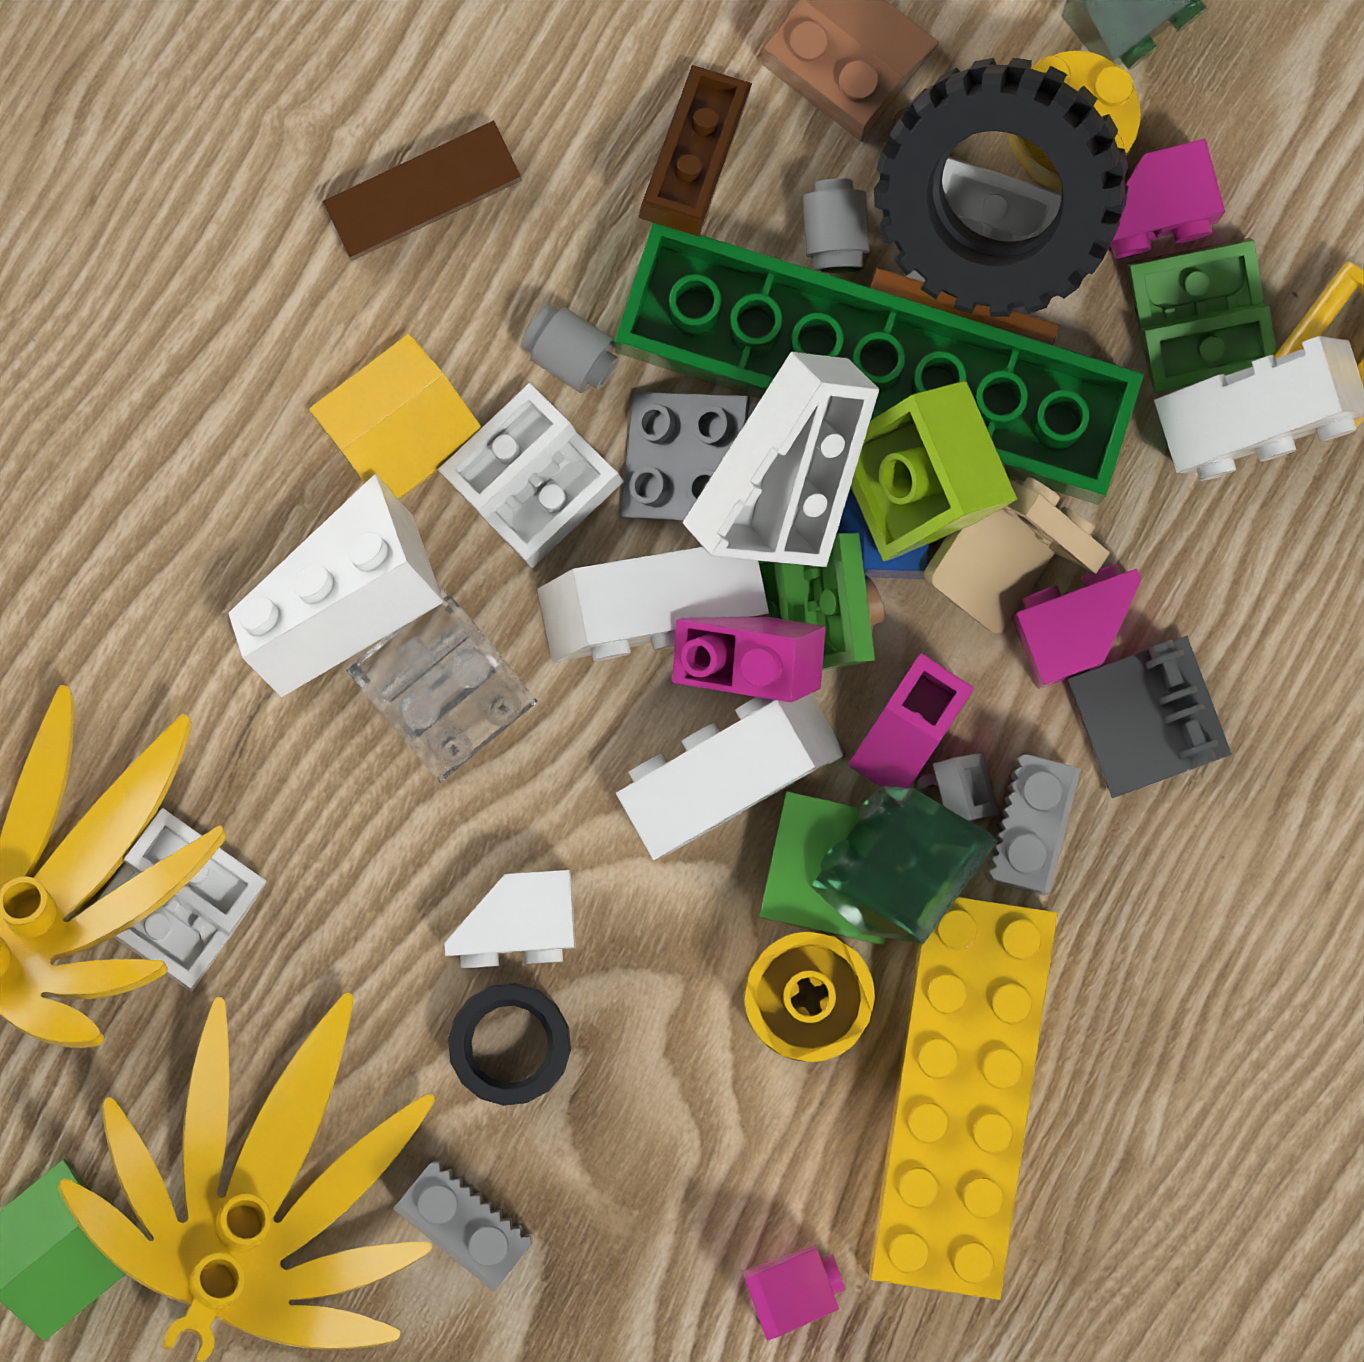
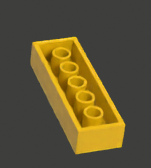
[868,893,1058,1300]

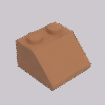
[762,0,939,141]

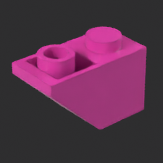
[1107,138,1225,259]
[1012,564,1141,689]
[672,617,826,702]
[847,653,975,800]

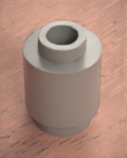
[803,179,870,274]
[521,304,619,393]

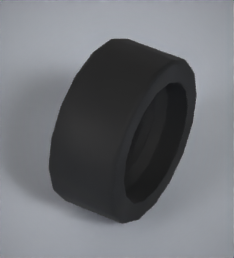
[448,983,571,1106]

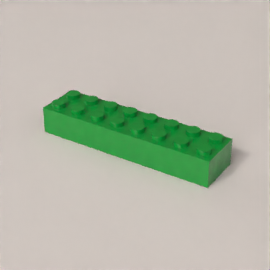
[614,222,1144,505]

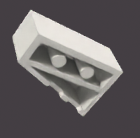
[1154,336,1364,481]
[683,352,879,567]
[229,473,444,698]
[537,547,769,663]
[616,693,847,860]

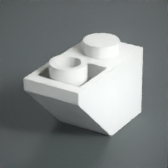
[444,870,576,968]

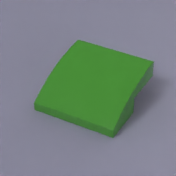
[1126,237,1277,393]
[758,533,875,671]
[759,791,910,945]

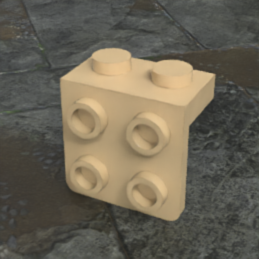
[924,477,1110,634]

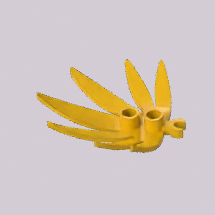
[0,685,227,1048]
[58,993,435,1362]

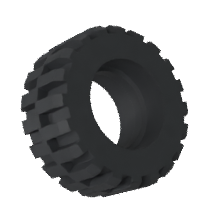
[874,58,1129,317]

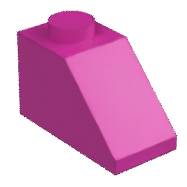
[743,1244,846,1341]

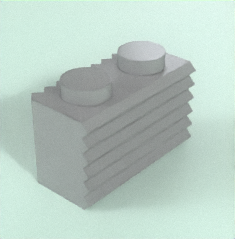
[984,754,1081,896]
[393,1160,533,1291]

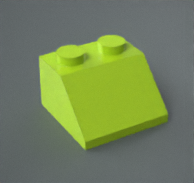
[851,381,1018,562]

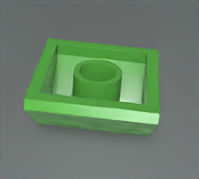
[0,1159,126,1341]

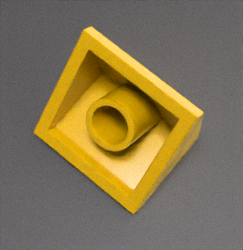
[309,333,482,500]

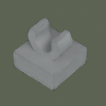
[917,753,1000,826]

